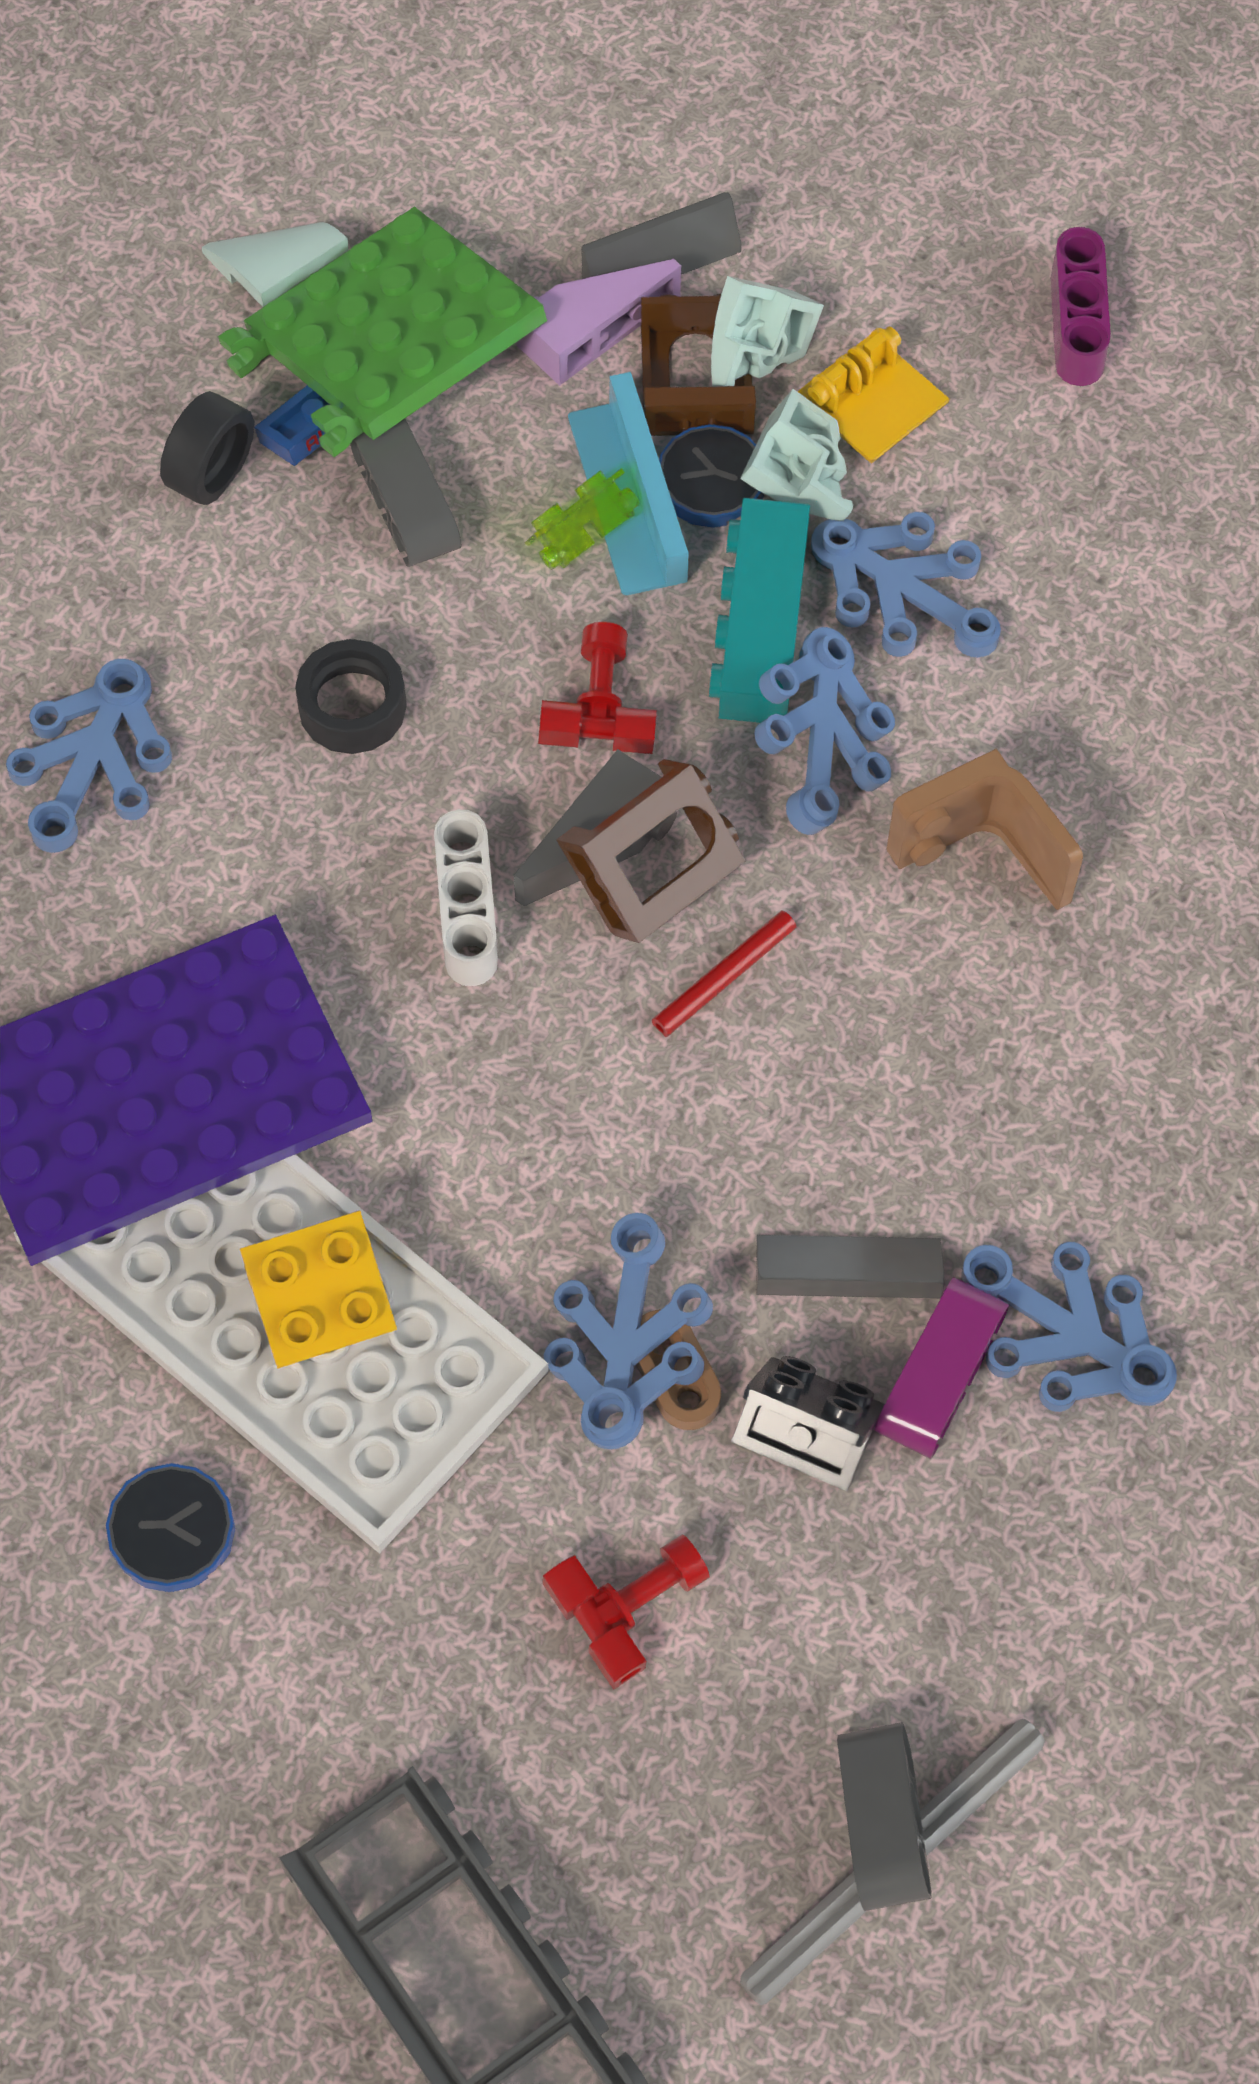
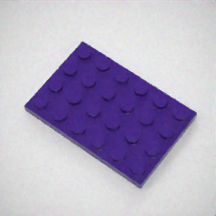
[0,914,373,1266]

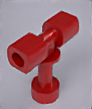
[538,622,657,754]
[542,1534,710,1690]

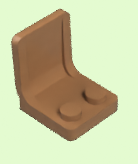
[886,748,1083,910]

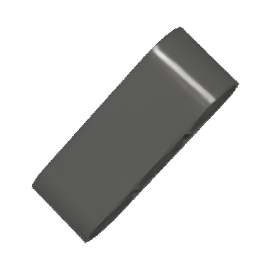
[350,419,462,567]
[837,1722,932,1911]

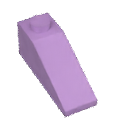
[516,259,681,386]

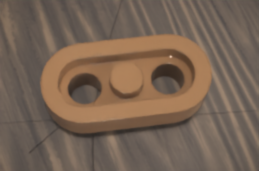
[636,1309,721,1430]

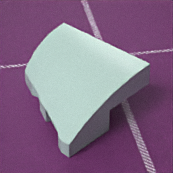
[202,222,349,307]
[711,276,824,387]
[740,389,853,521]

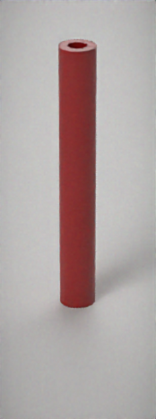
[652,910,796,1037]

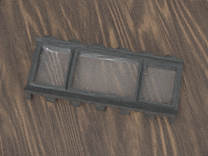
[279,1766,648,2084]

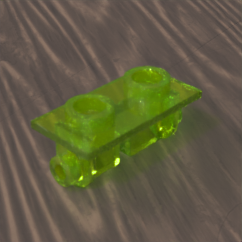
[524,468,640,570]

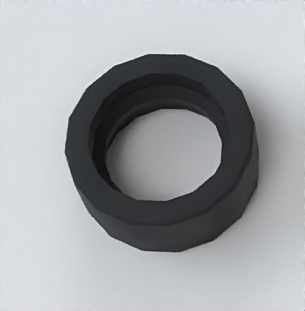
[160,391,255,505]
[295,639,407,754]

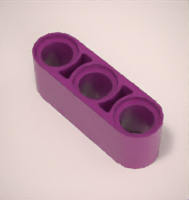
[1050,227,1111,386]
[874,1277,1010,1459]

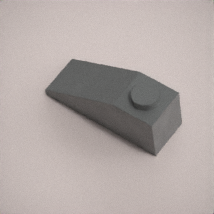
[514,749,677,906]

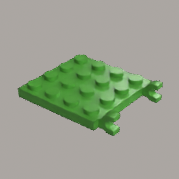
[218,206,547,457]

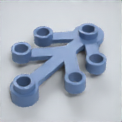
[811,512,1001,658]
[754,627,895,835]
[6,659,172,853]
[544,1213,713,1449]
[961,1242,1177,1412]

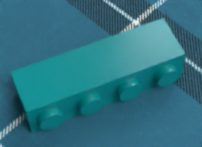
[709,498,810,723]

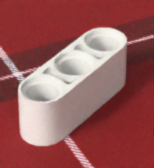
[434,809,498,986]

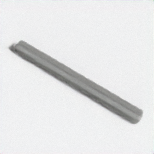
[740,1719,1045,2005]

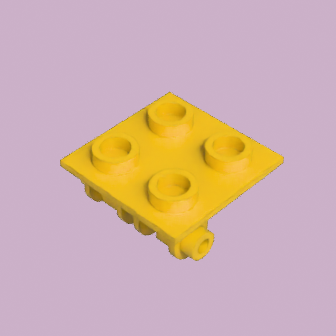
[797,326,950,464]
[240,1210,397,1369]

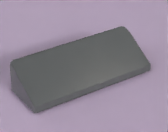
[581,192,741,279]
[756,1235,944,1299]

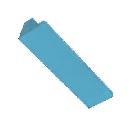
[568,372,689,595]

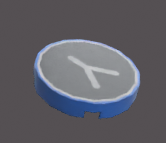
[659,424,764,528]
[106,1463,235,1592]

